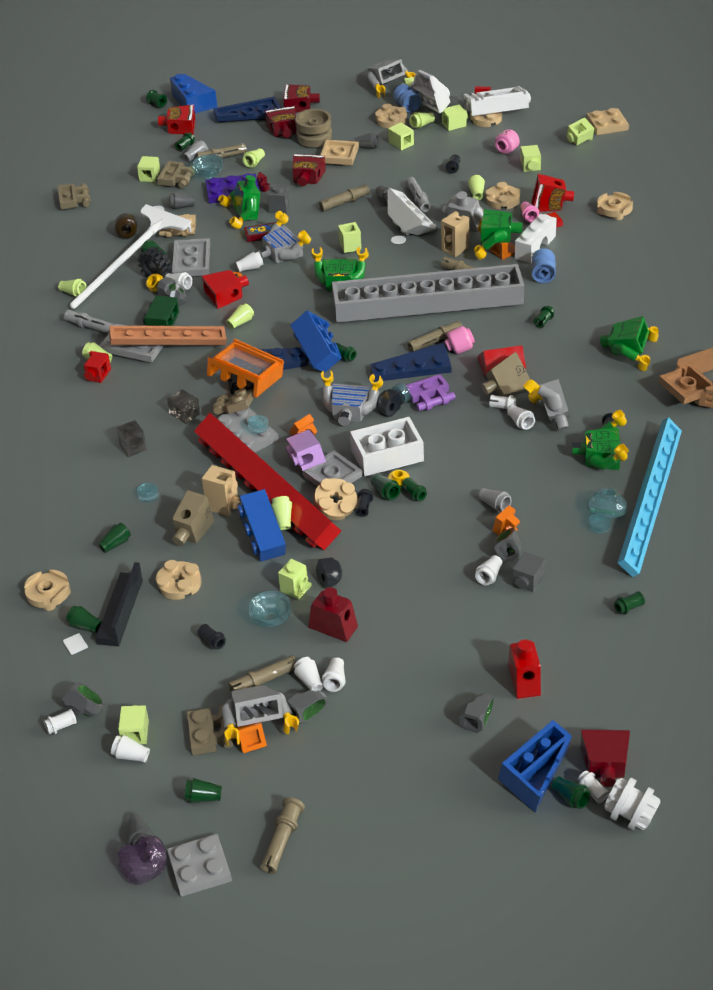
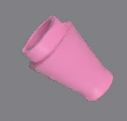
[520,202,539,223]

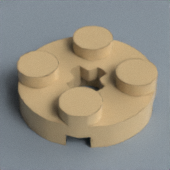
[375,104,407,128]
[470,111,502,127]
[485,182,520,210]
[597,192,633,220]
[313,478,357,521]
[156,560,201,600]
[24,570,71,611]

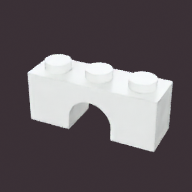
[515,214,556,264]

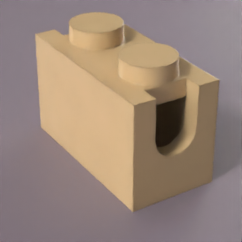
[441,211,469,257]
[202,465,240,516]

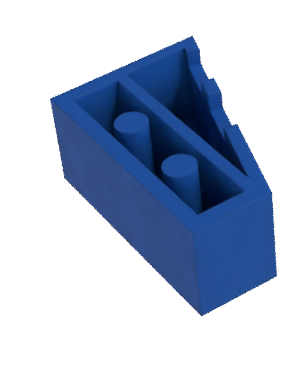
[170,74,218,113]
[290,310,341,373]
[237,489,286,562]

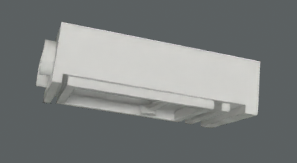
[463,86,531,116]

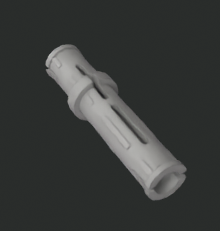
[406,177,431,212]
[64,310,116,334]

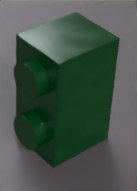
[143,295,180,326]

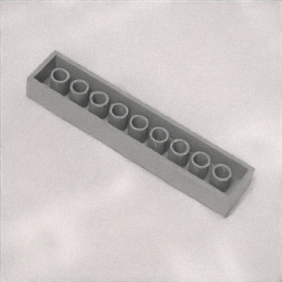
[332,264,524,322]

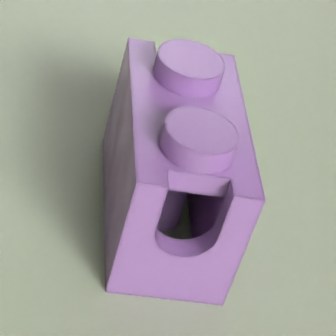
[285,430,326,471]

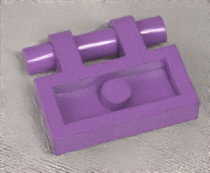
[404,374,456,411]

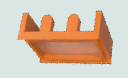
[207,339,284,398]

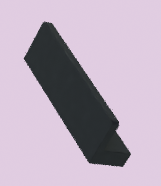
[96,562,143,646]

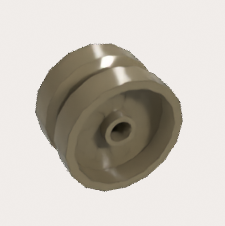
[295,109,333,148]

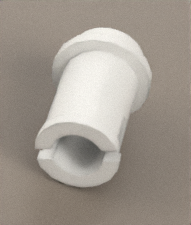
[489,394,516,410]
[43,709,77,735]
[577,771,610,804]

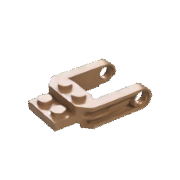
[659,347,713,408]

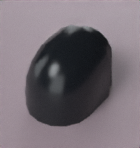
[377,389,403,417]
[315,557,342,589]

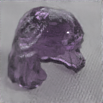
[118,835,167,885]

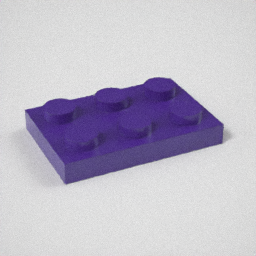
[205,173,259,204]

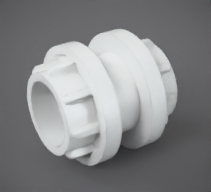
[604,777,660,831]

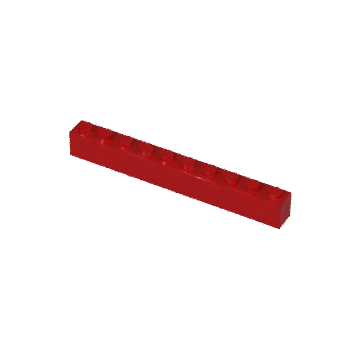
[194,413,342,550]

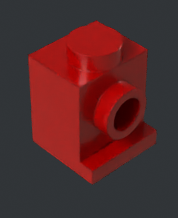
[84,351,111,383]

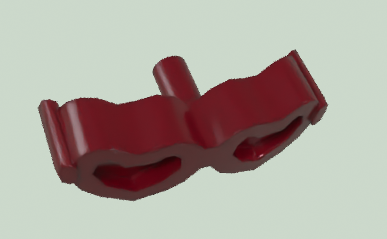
[257,172,270,192]

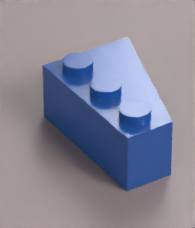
[498,720,572,813]

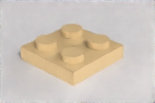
[587,108,629,135]
[321,140,359,166]

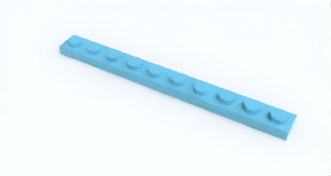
[618,417,682,577]

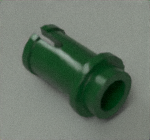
[175,133,195,152]
[533,306,555,328]
[336,343,357,362]
[401,477,427,501]
[614,591,645,615]

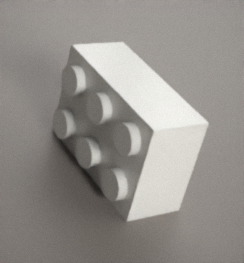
[350,417,424,476]

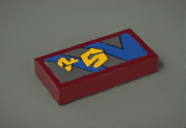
[244,222,277,242]

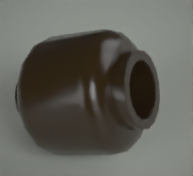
[115,213,138,239]

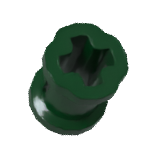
[146,90,167,108]

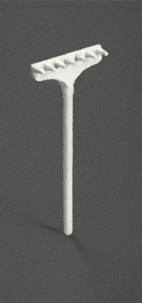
[70,204,192,309]

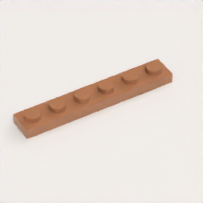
[109,326,227,345]

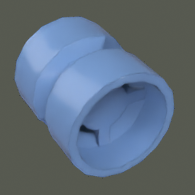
[393,84,421,113]
[532,249,556,283]

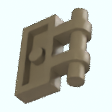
[157,161,196,189]
[57,183,91,209]
[213,389,254,415]
[187,704,234,756]

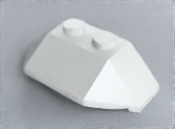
[410,70,450,113]
[388,188,437,235]

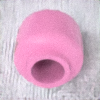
[495,129,520,154]
[445,326,475,355]

